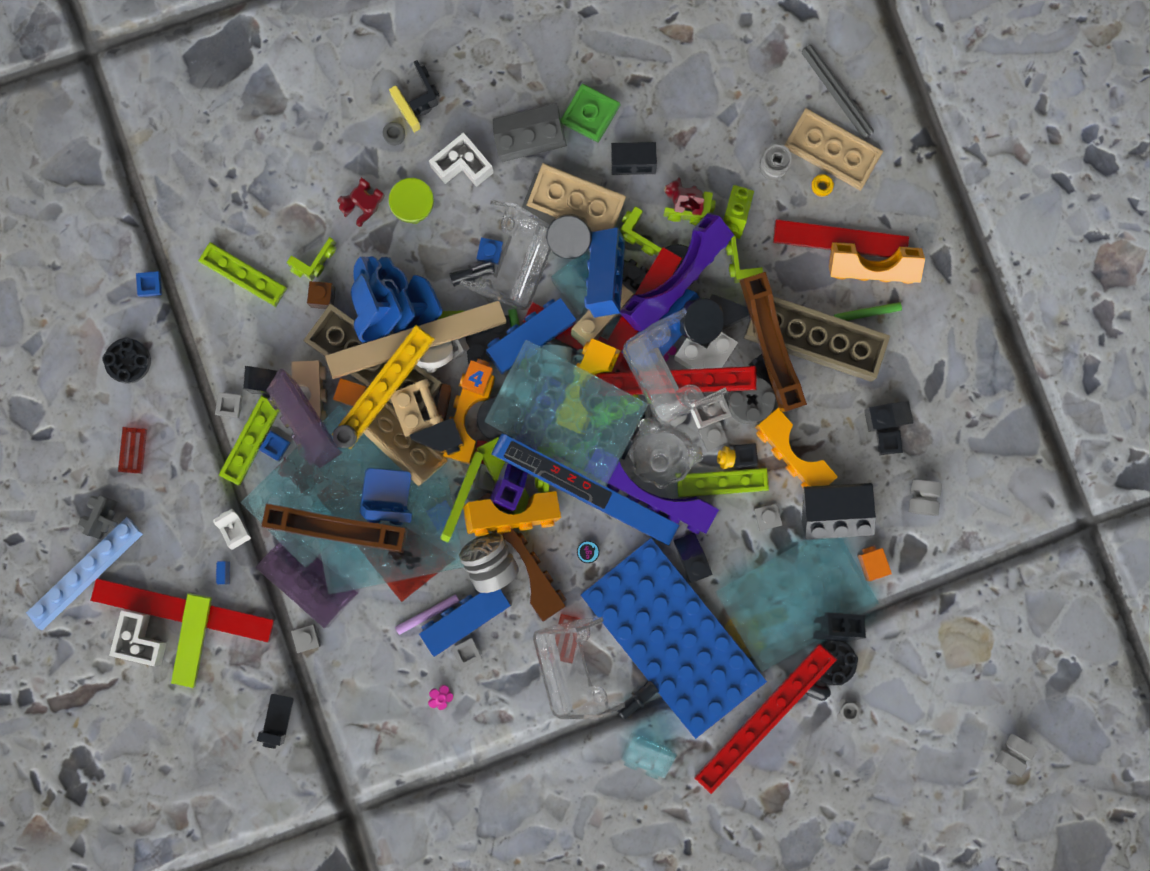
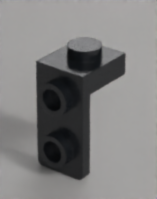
[409,60,440,116]
[257,694,294,749]

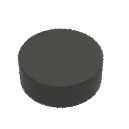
[383,122,406,146]
[333,425,357,448]

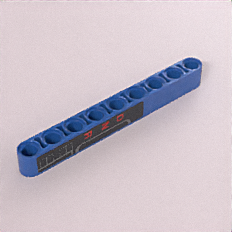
[491,433,679,546]

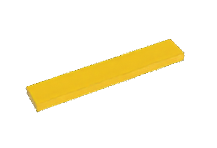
[331,325,435,449]

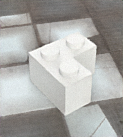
[429,132,493,187]
[674,332,738,369]
[109,610,167,666]

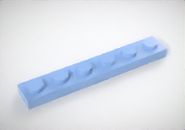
[26,517,143,630]

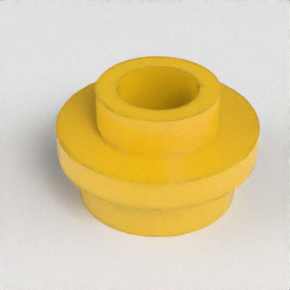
[811,174,834,197]
[717,446,735,469]

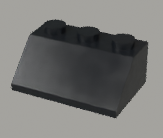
[802,483,876,540]

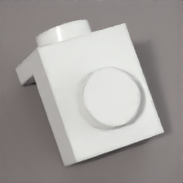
[213,509,251,550]

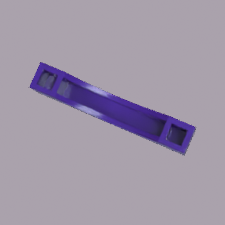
[620,213,734,334]
[489,376,567,512]
[583,445,719,534]

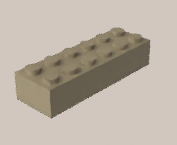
[743,296,890,382]
[303,304,442,414]

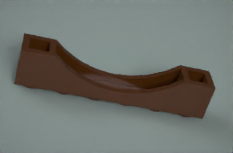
[739,272,807,412]
[476,493,567,622]
[261,504,408,553]

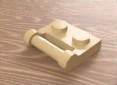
[391,379,444,437]

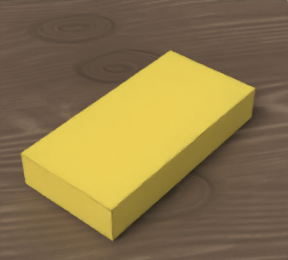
[389,85,421,133]

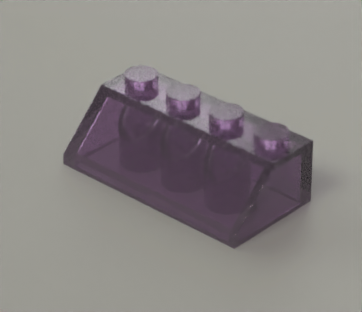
[267,368,342,469]
[255,533,358,628]

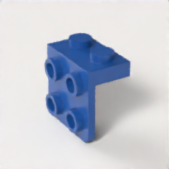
[360,468,412,525]

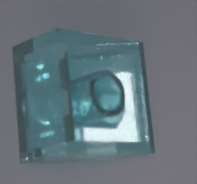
[551,253,590,316]
[621,732,677,780]

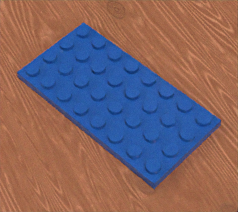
[580,538,767,739]

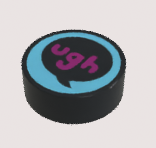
[577,541,599,563]

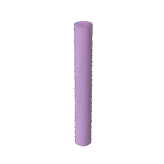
[395,594,460,635]

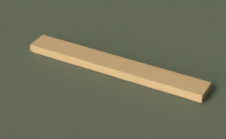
[325,301,506,379]

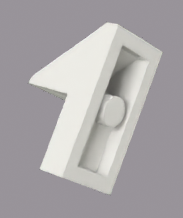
[689,395,732,430]

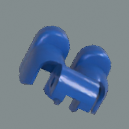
[351,256,443,343]

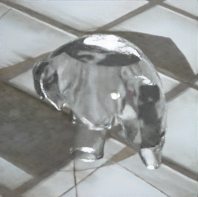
[629,417,703,489]

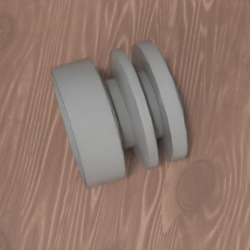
[459,532,519,593]

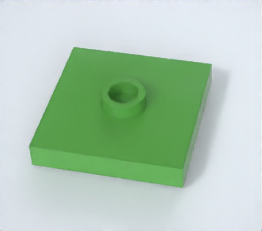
[561,83,621,143]

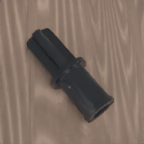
[449,261,495,287]
[616,681,659,719]

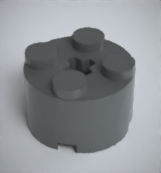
[727,377,776,424]

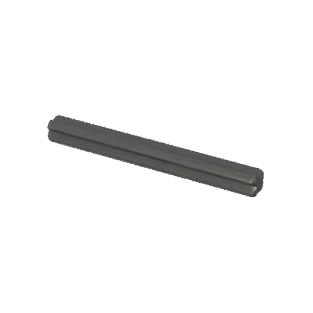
[802,45,874,139]

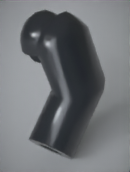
[806,684,831,701]

